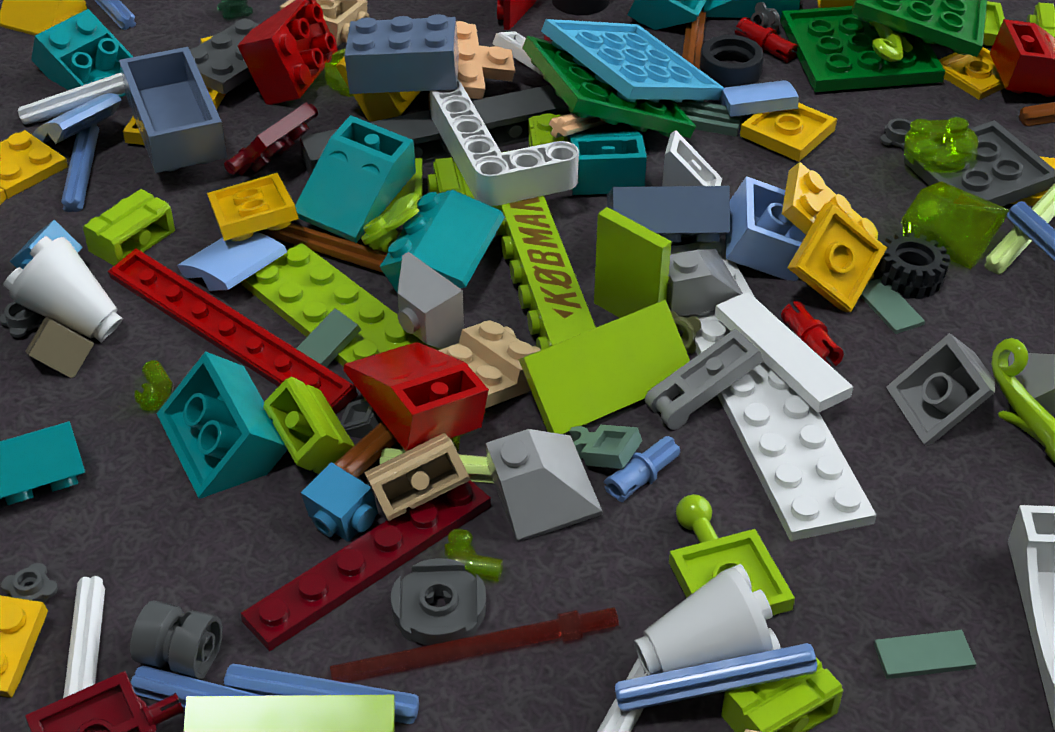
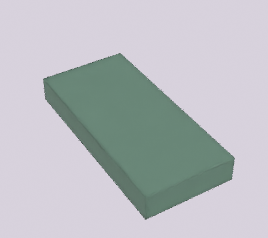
[860,278,925,334]
[296,308,361,367]
[874,630,976,679]

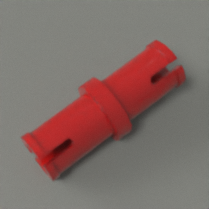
[735,17,798,63]
[781,301,844,366]

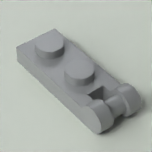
[645,329,763,430]

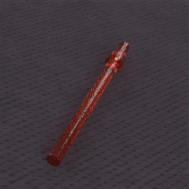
[330,607,619,683]

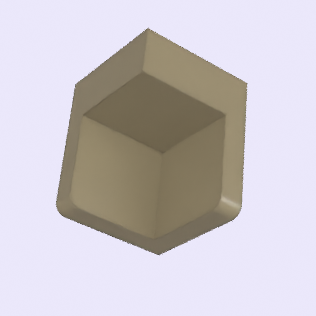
[25,316,94,378]

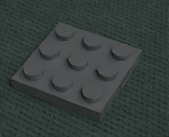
[904,120,1055,219]

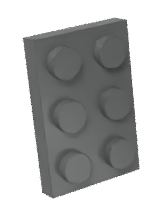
[190,18,259,94]

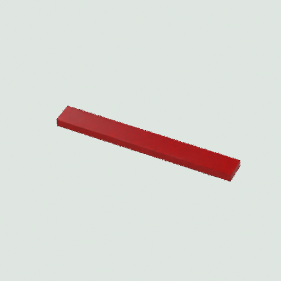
[108,248,358,414]

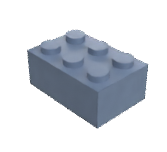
[344,14,459,94]
[607,186,730,245]

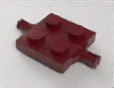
[224,102,318,175]
[25,671,184,732]

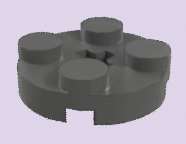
[391,558,487,646]

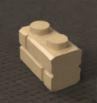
[364,433,470,521]

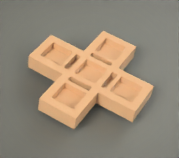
[456,21,515,99]

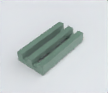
[676,100,744,137]

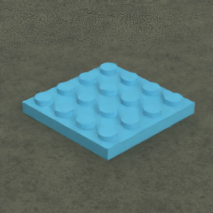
[541,19,724,102]

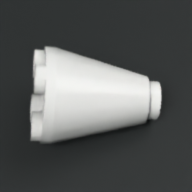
[3,236,123,342]
[634,564,781,676]

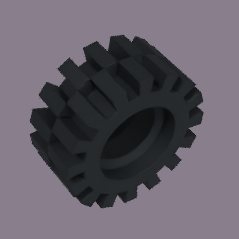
[875,232,950,299]

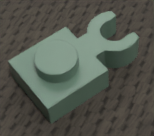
[569,425,642,469]

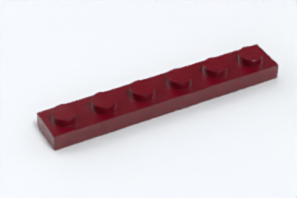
[240,480,491,652]

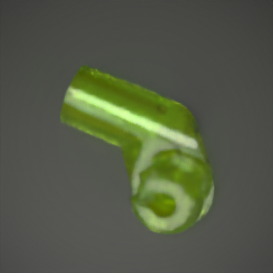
[134,360,174,411]
[444,529,503,582]

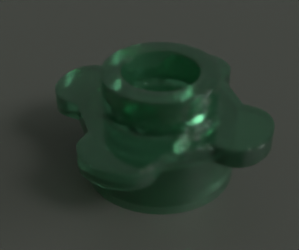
[217,0,253,20]

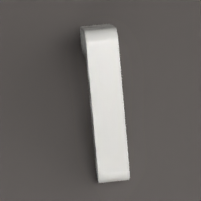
[430,79,579,206]

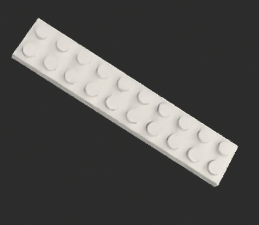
[671,238,876,541]

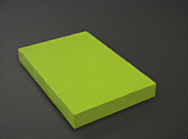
[594,207,672,318]

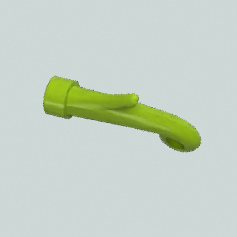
[869,22,913,62]
[991,338,1055,463]

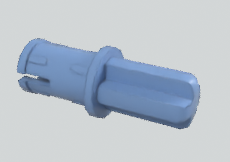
[604,436,680,502]

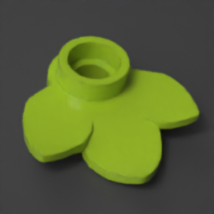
[361,193,421,250]

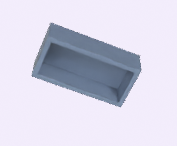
[119,47,227,173]

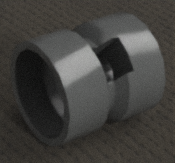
[130,600,223,679]

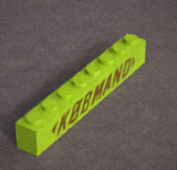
[492,151,596,350]

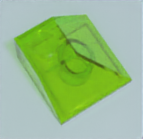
[902,181,1009,269]

